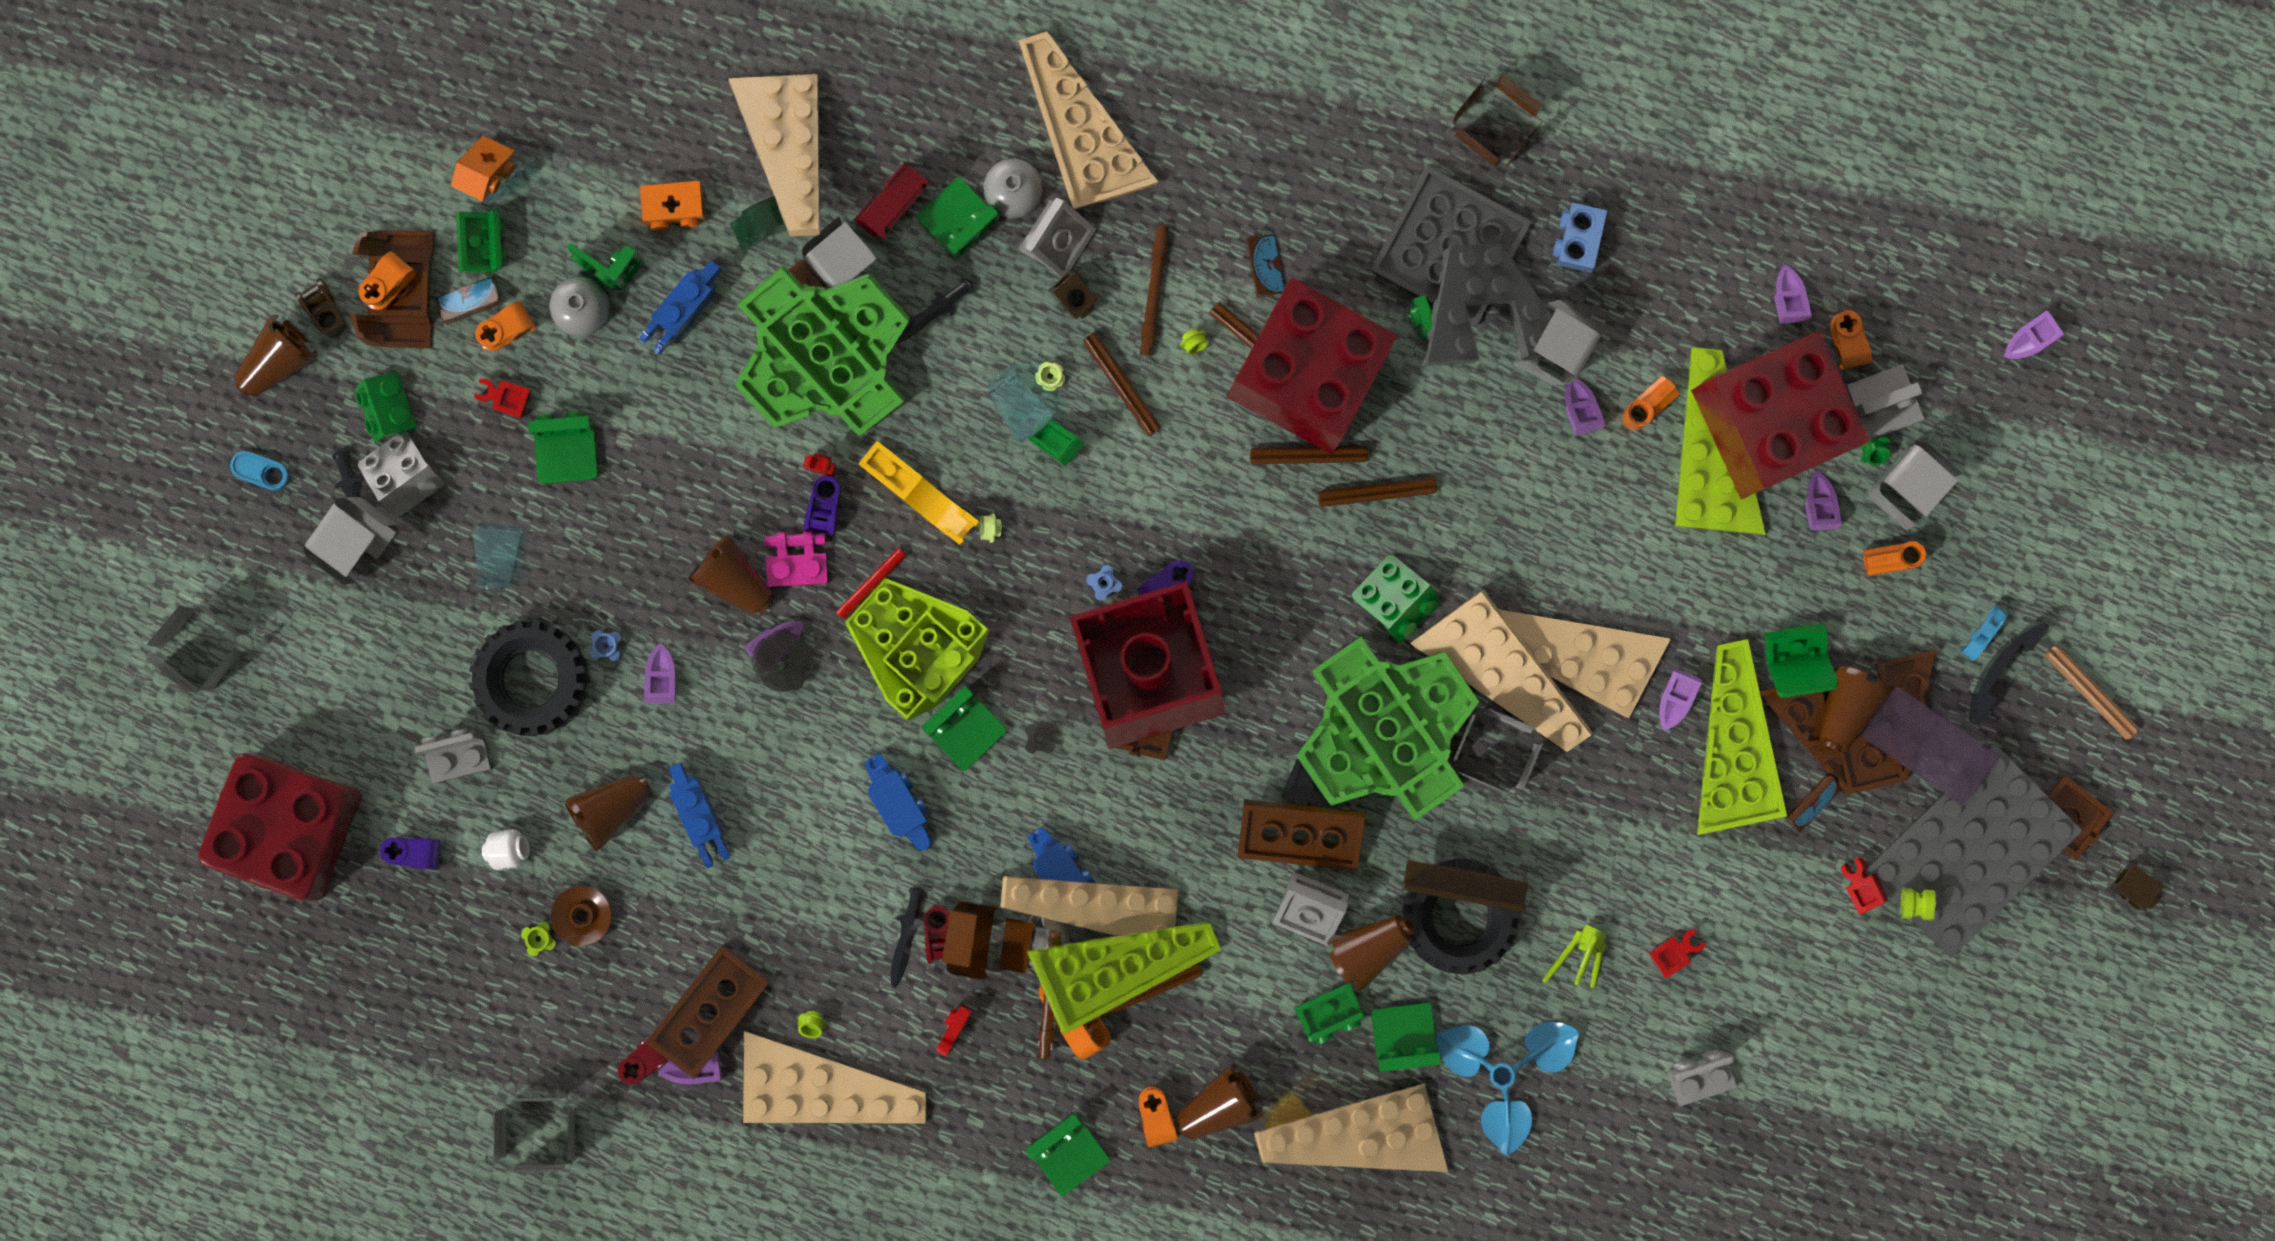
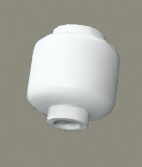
[482,829,530,871]

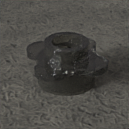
[1025,724,1055,754]

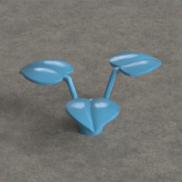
[1436,1022,1579,1155]

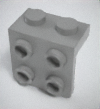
[358,432,445,519]

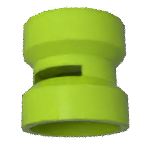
[1900,888,1935,920]

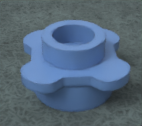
[1086,565,1122,601]
[590,630,621,661]

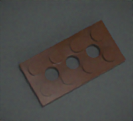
[1238,799,1365,871]
[646,946,770,1080]

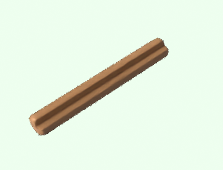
[2045,645,2139,739]

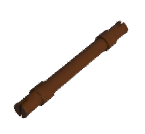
[1139,225,1169,357]
[1038,930,1062,1059]

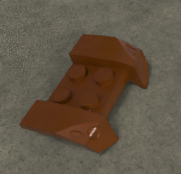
[350,230,434,349]

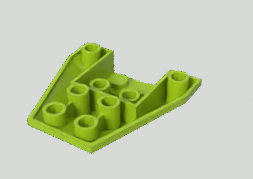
[845,578,990,721]

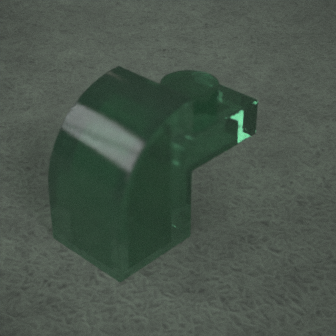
[730,196,787,250]

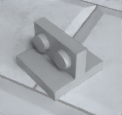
[1018,197,1096,278]
[1845,364,1925,440]
[1272,872,1349,946]

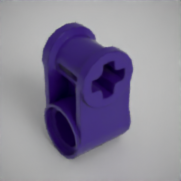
[804,476,842,536]
[1136,560,1193,595]
[380,837,441,870]

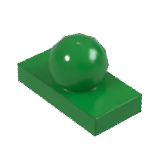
[1028,416,1085,467]

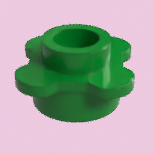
[1860,436,1890,466]

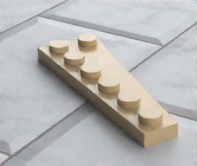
[1001,877,1178,936]

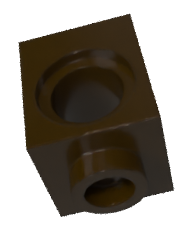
[1048,271,1098,319]
[2110,864,2164,911]

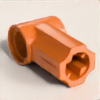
[1622,375,1680,431]
[1862,541,1926,576]

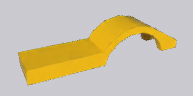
[858,441,980,546]

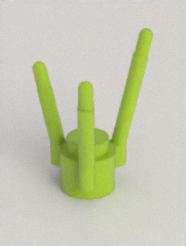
[1543,925,1607,988]

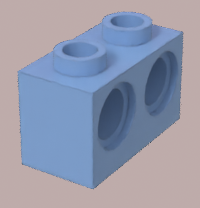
[1552,203,1607,273]

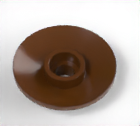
[551,886,612,946]

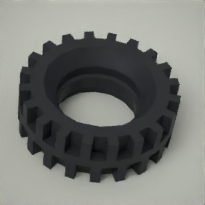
[469,620,590,736]
[1402,858,1520,975]

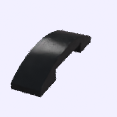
[1969,623,2049,725]

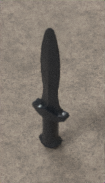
[895,278,974,345]
[332,449,364,498]
[891,886,926,988]

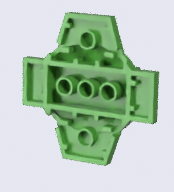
[734,265,910,436]
[1296,636,1479,821]

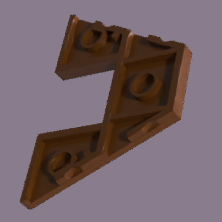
[1760,649,1937,795]

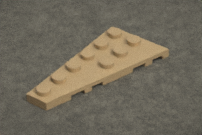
[1019,32,1159,211]
[743,1031,926,1123]
[1254,1083,1448,1172]

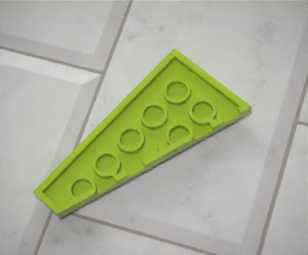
[1675,347,1766,535]
[1697,639,1787,835]
[1027,922,1221,1034]

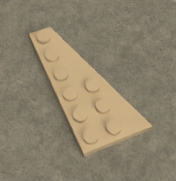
[728,74,820,237]
[1410,589,1592,752]
[1498,609,1670,719]

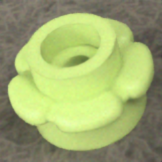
[1035,362,1065,391]
[980,513,1002,543]

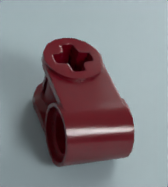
[924,904,950,964]
[618,1036,668,1084]

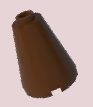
[234,314,317,397]
[688,534,772,615]
[1819,666,1891,754]
[564,774,652,851]
[1327,915,1415,990]
[1176,1064,1263,1139]

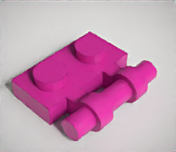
[765,530,828,587]

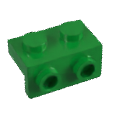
[456,209,505,273]
[1407,295,1432,341]
[355,371,417,443]
[1294,983,1365,1045]

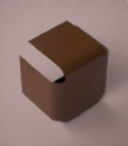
[1453,73,1542,167]
[942,901,1033,984]

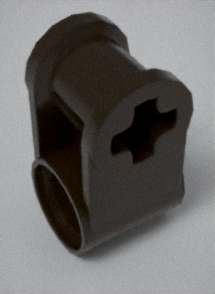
[295,278,346,337]

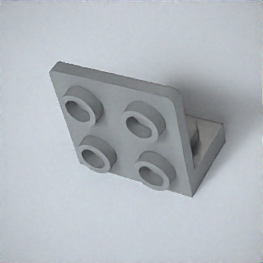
[414,728,492,784]
[1667,1049,1737,1107]

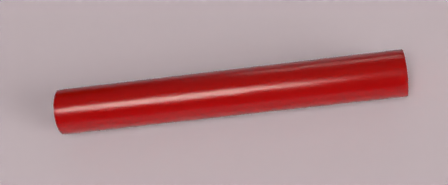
[836,548,906,620]

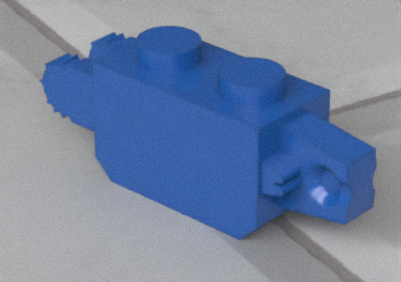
[639,260,722,355]
[864,753,932,851]
[669,763,731,869]
[1028,827,1096,883]

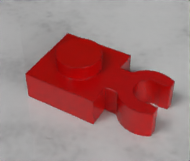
[474,378,532,419]
[803,453,837,477]
[1841,857,1889,915]
[1648,929,1706,979]
[935,1005,972,1057]

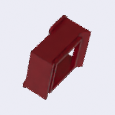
[853,162,930,244]

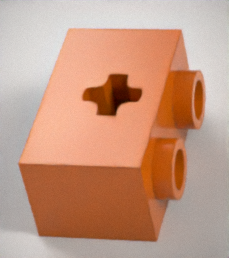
[451,135,515,202]
[640,181,706,230]

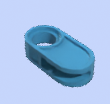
[230,451,290,491]
[1960,605,2008,661]

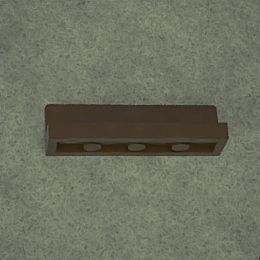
[1402,860,1529,913]

